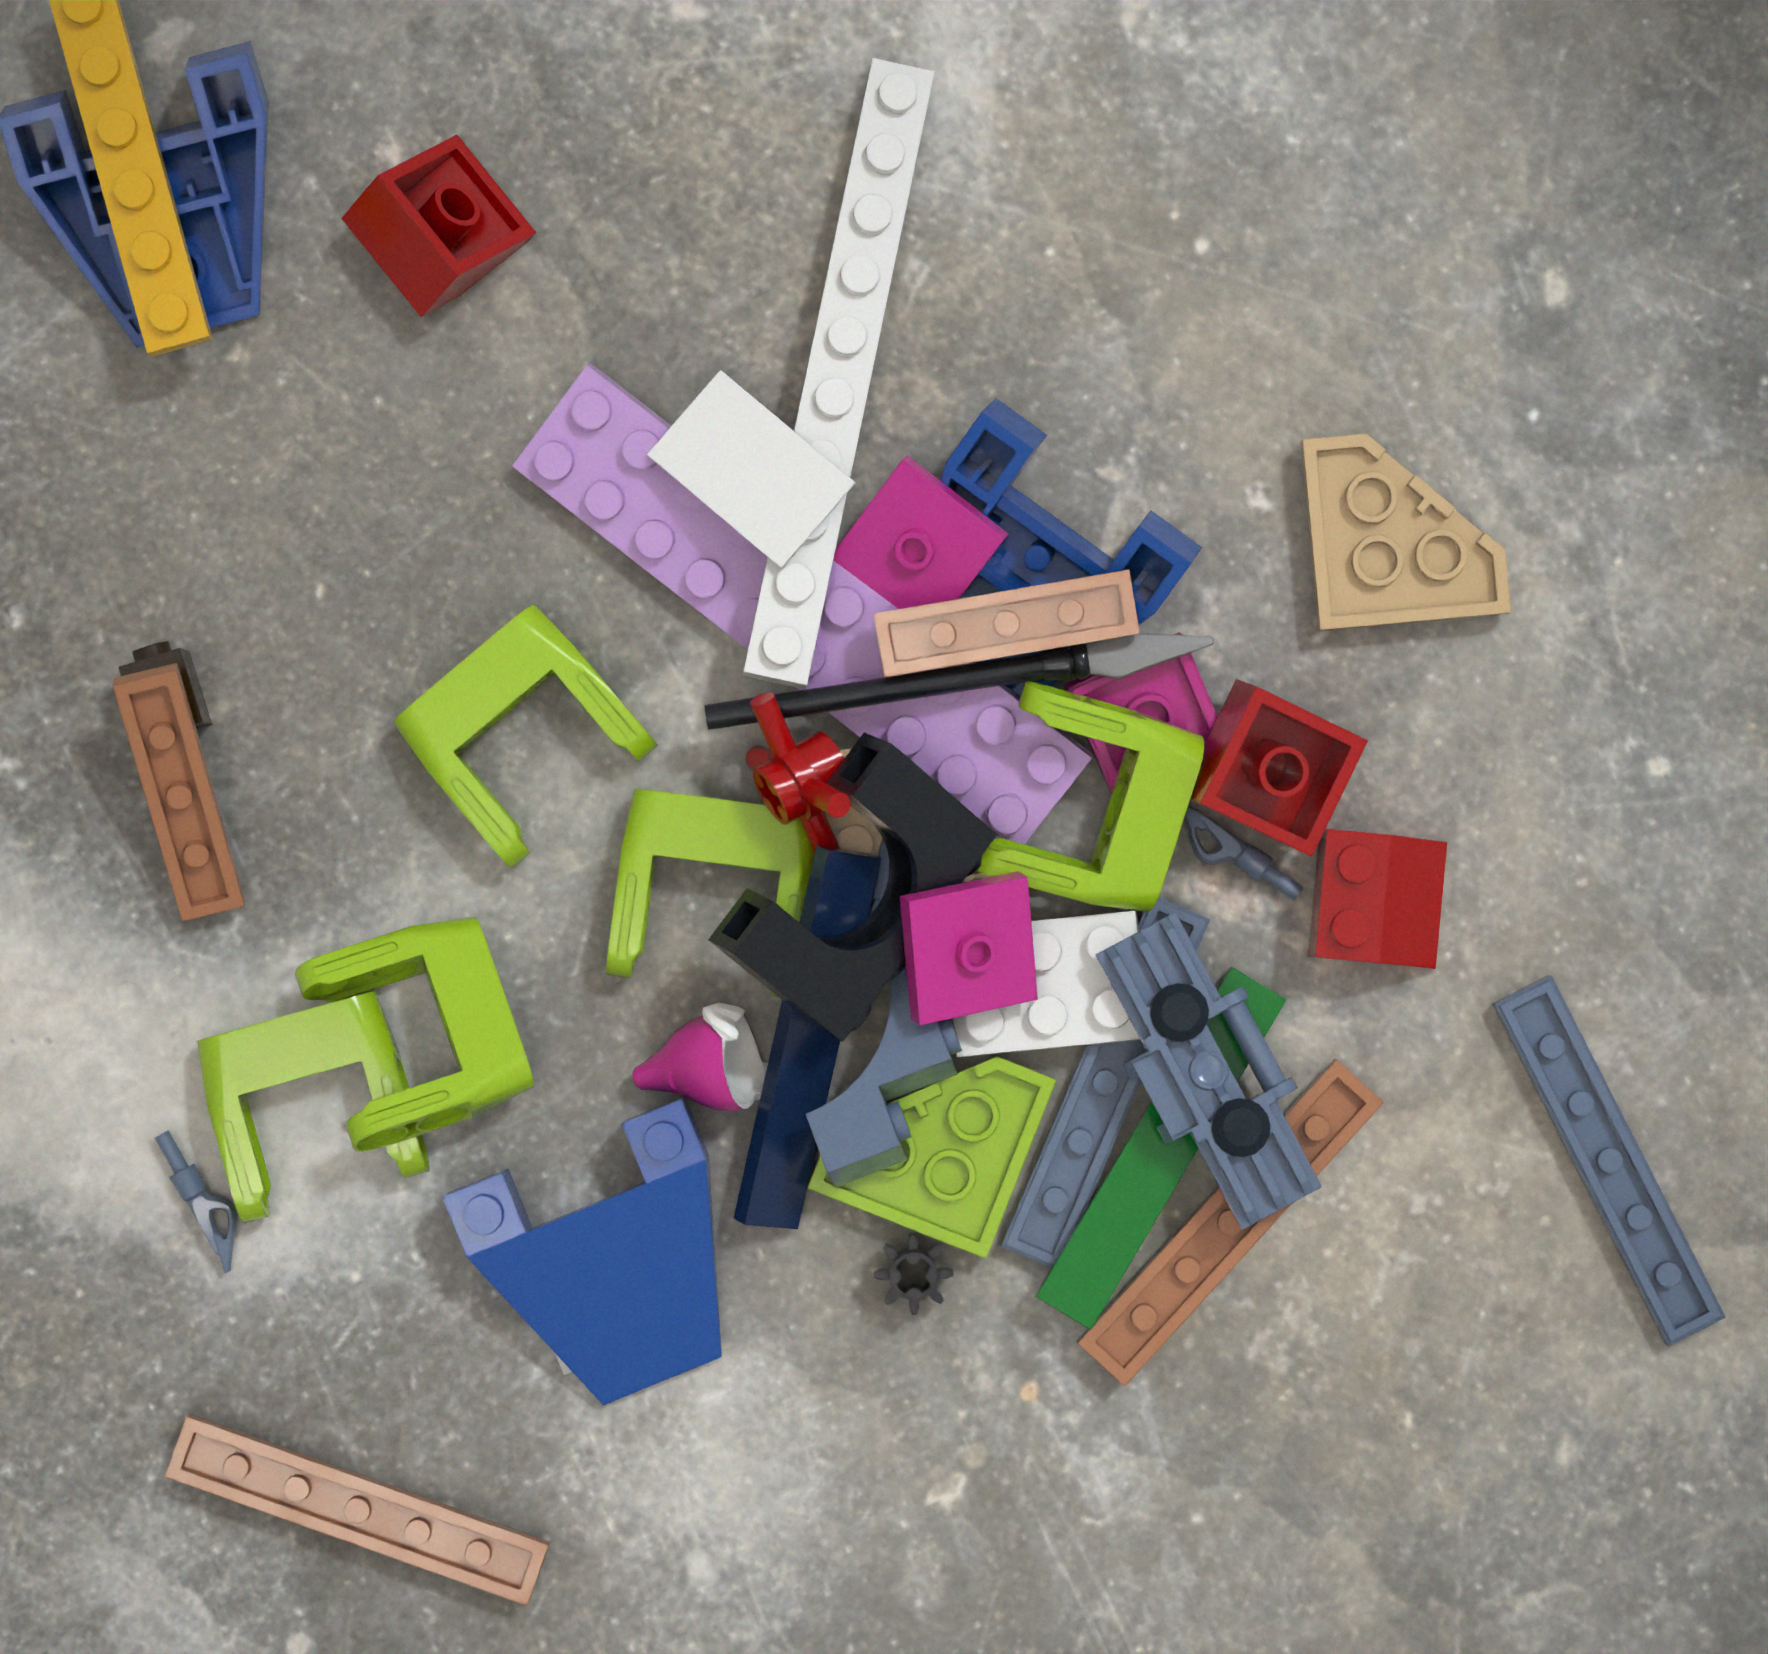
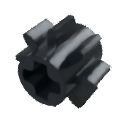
[874,1233,953,1315]

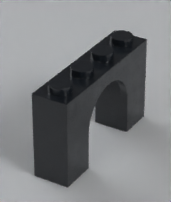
[708,732,997,1042]

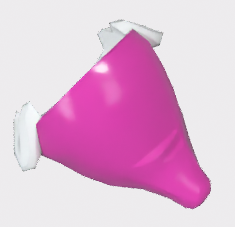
[632,1002,768,1112]

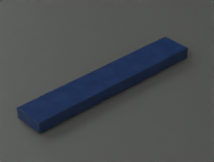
[733,846,881,1229]

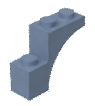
[806,967,962,1187]

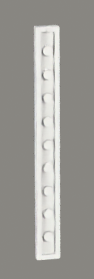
[742,58,935,689]

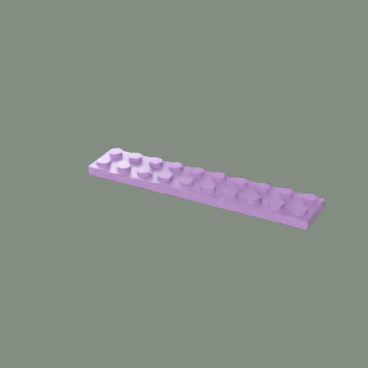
[512,364,1094,844]

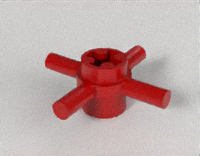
[746,692,851,854]

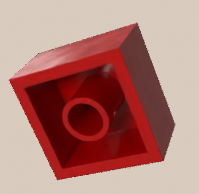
[1191,679,1368,857]

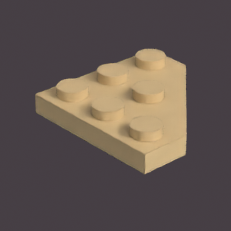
[1300,434,1511,631]

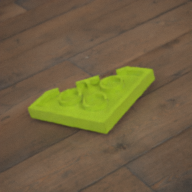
[808,1056,1056,1259]

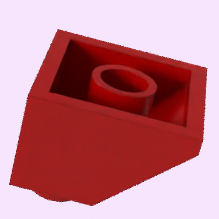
[341,135,536,317]
[1308,829,1447,969]

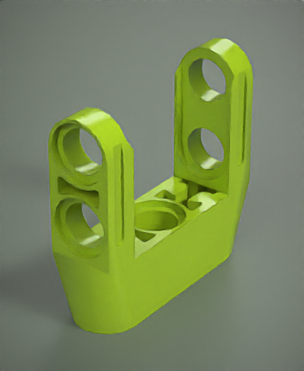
[393,604,658,869]
[976,681,1204,912]
[606,788,815,997]
[294,917,535,1152]
[197,991,430,1223]

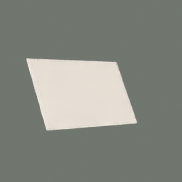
[647,370,856,568]

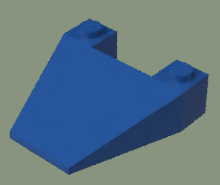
[0,41,269,348]
[941,398,1202,697]
[442,1096,722,1405]

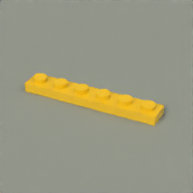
[49,0,213,357]

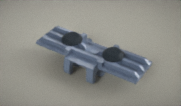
[1095,912,1322,1230]

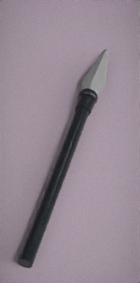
[704,633,1214,730]

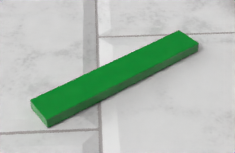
[1034,967,1286,1330]

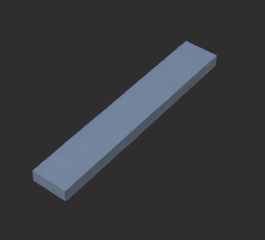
[1000,898,1210,1268]
[1492,975,1726,1346]

